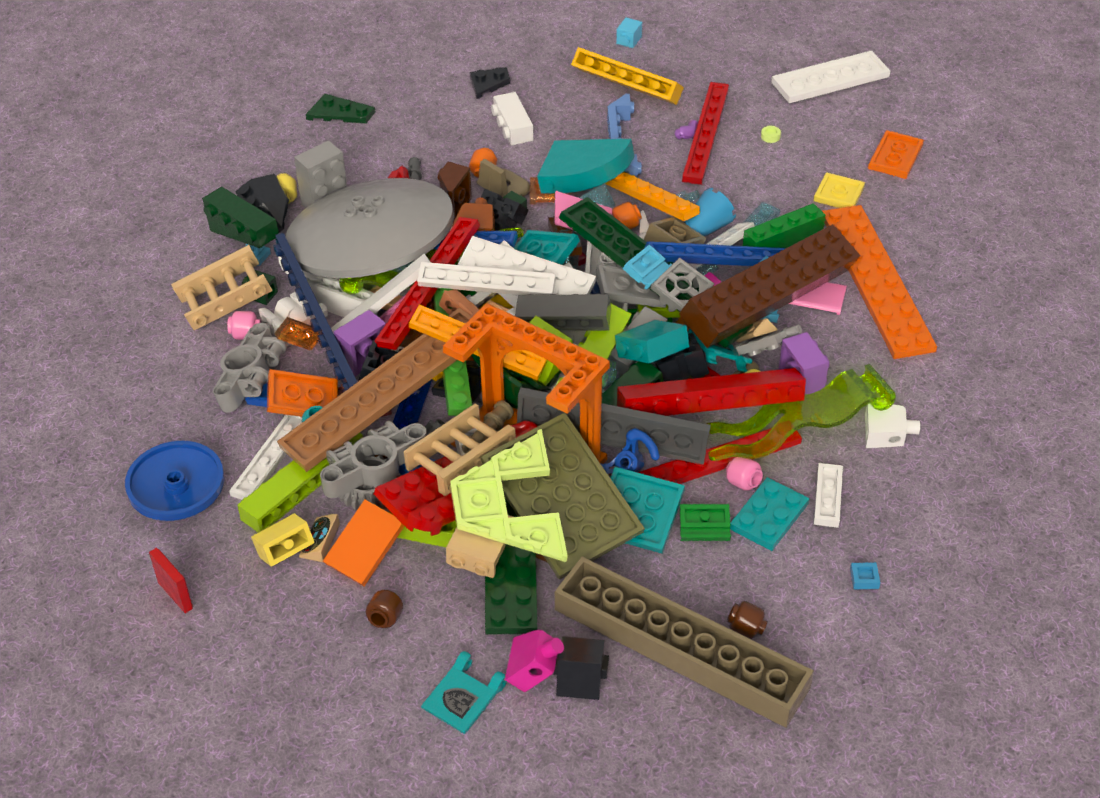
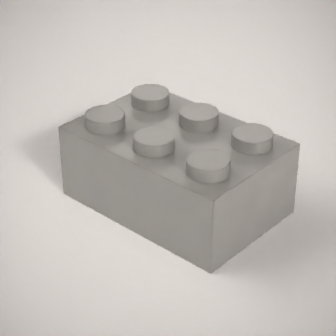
[294,140,347,208]

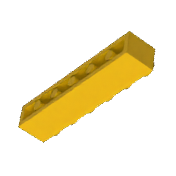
[571,47,684,105]

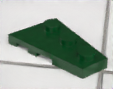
[306,93,375,124]

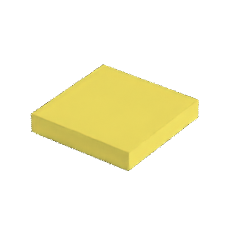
[813,172,865,208]

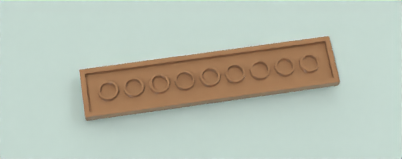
[277,308,472,472]

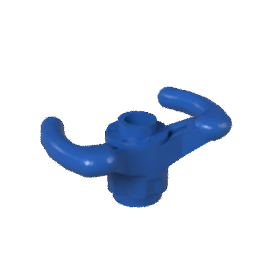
[600,428,660,474]

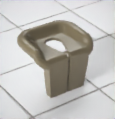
[477,159,530,197]

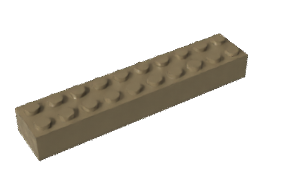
[555,557,814,728]

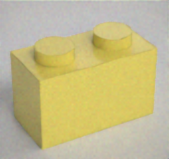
[251,513,315,567]

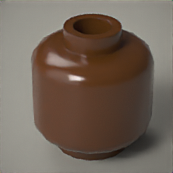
[365,590,403,628]
[727,601,768,639]

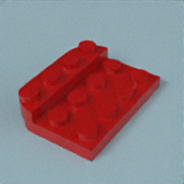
[374,457,456,536]

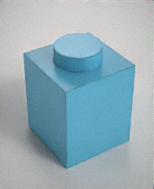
[616,18,642,48]

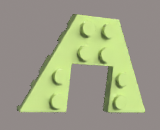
[450,429,568,562]

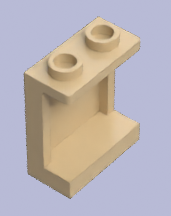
[446,515,513,578]

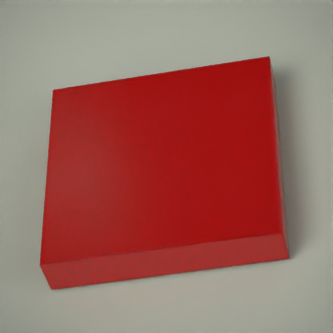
[149,548,193,614]

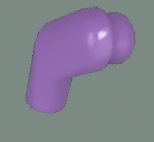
[675,120,698,139]

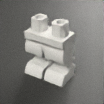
[259,292,328,346]

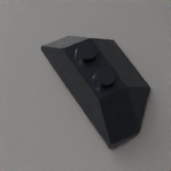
[235,174,289,233]

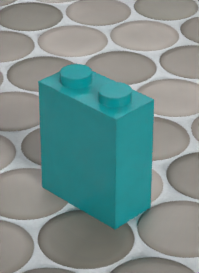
[615,320,689,363]

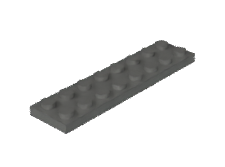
[517,387,711,465]

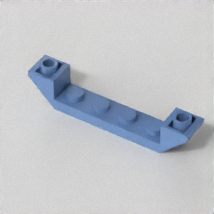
[607,94,642,178]

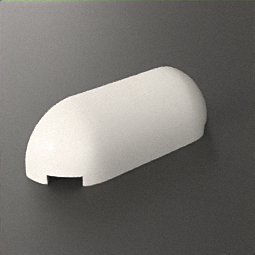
[306,277,379,317]

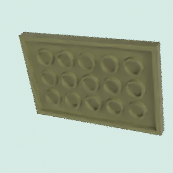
[481,413,645,580]

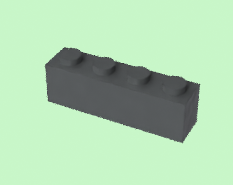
[515,294,611,331]

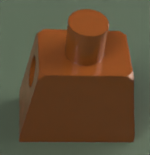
[452,198,495,231]

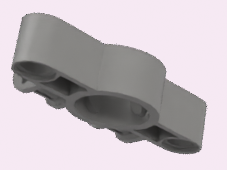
[213,323,287,413]
[320,420,427,498]

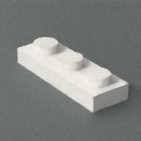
[814,463,843,528]

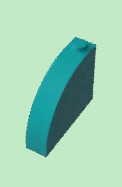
[537,139,635,193]

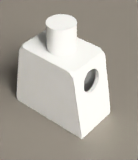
[865,400,920,448]

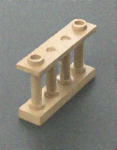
[171,245,273,330]
[403,403,516,496]

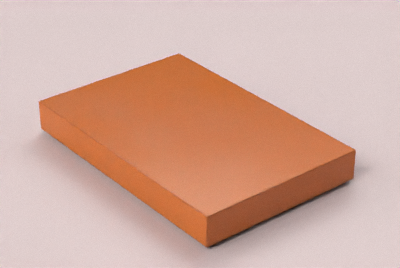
[868,130,924,179]
[267,369,338,417]
[323,499,405,587]

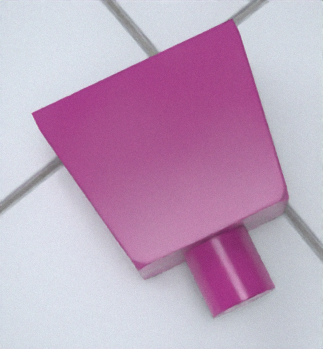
[505,629,564,692]

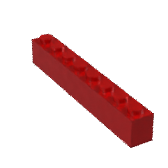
[617,368,806,416]

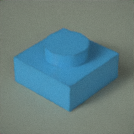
[850,562,880,589]

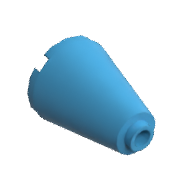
[683,188,736,237]

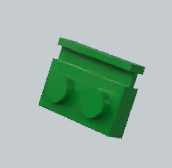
[679,504,731,541]

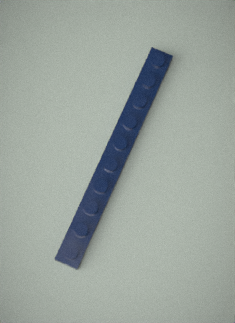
[273,233,357,392]

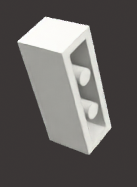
[491,92,533,145]

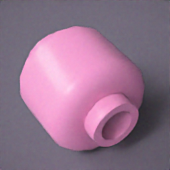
[228,311,261,340]
[726,456,763,491]

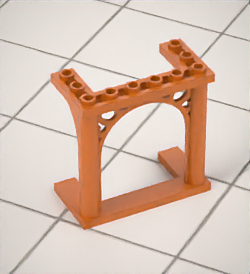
[443,303,610,464]

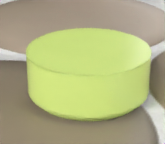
[761,126,781,143]

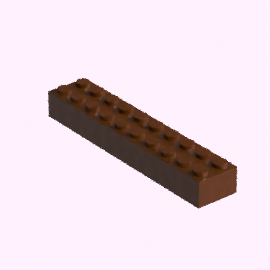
[679,224,860,348]

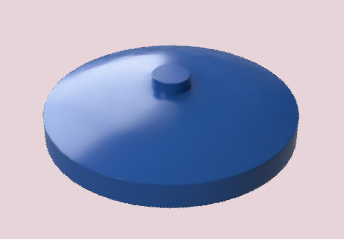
[125,441,225,521]

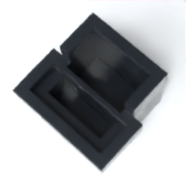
[554,636,609,700]

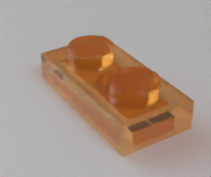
[274,317,319,350]

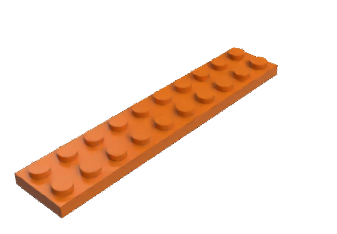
[822,205,937,359]

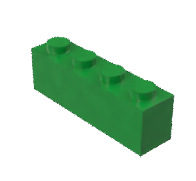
[743,203,826,248]

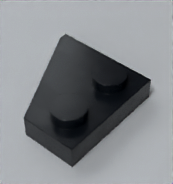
[470,67,510,99]

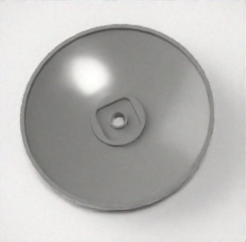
[286,178,454,278]

